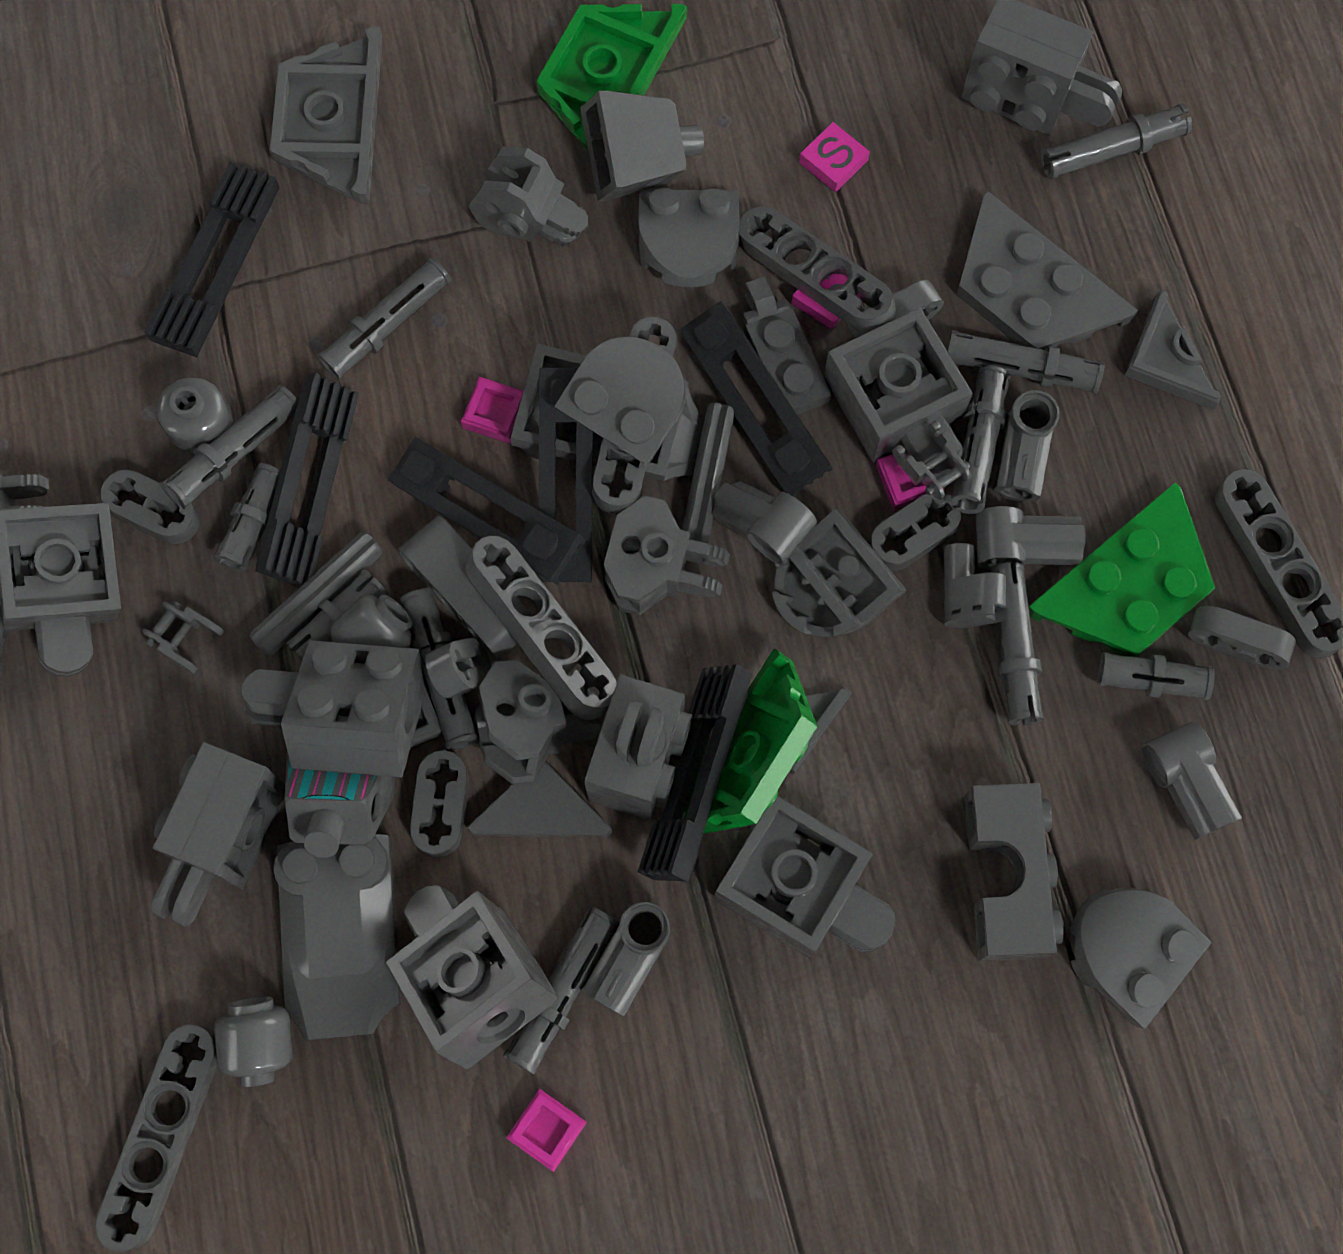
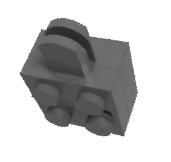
[961,0,1122,135]
[823,307,973,479]
[0,503,121,677]
[241,640,425,777]
[584,674,692,821]
[151,742,285,927]
[714,796,895,959]
[386,885,559,1070]

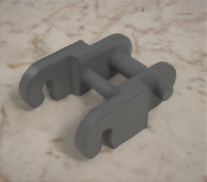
[892,420,971,500]
[141,601,225,674]

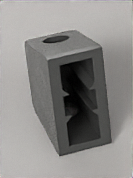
[580,91,704,202]

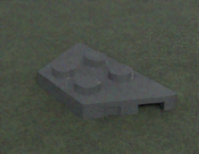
[270,26,383,204]
[956,191,1138,351]

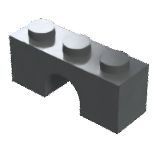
[964,783,1063,961]

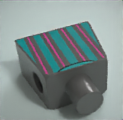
[285,752,397,858]

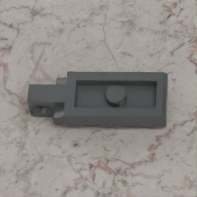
[743,276,832,414]

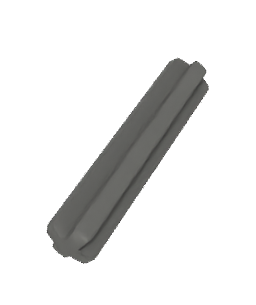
[682,403,734,544]
[250,532,382,656]

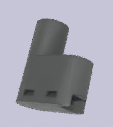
[944,543,1006,628]

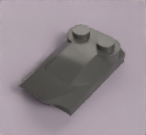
[511,343,705,481]
[274,834,401,1041]

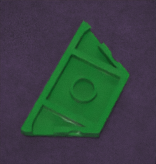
[536,4,687,151]
[1028,482,1215,657]
[683,648,818,834]

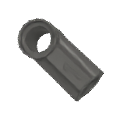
[993,390,1060,502]
[711,481,817,564]
[976,506,1085,571]
[1141,721,1242,840]
[581,902,671,1017]

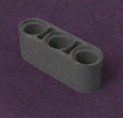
[397,515,532,661]

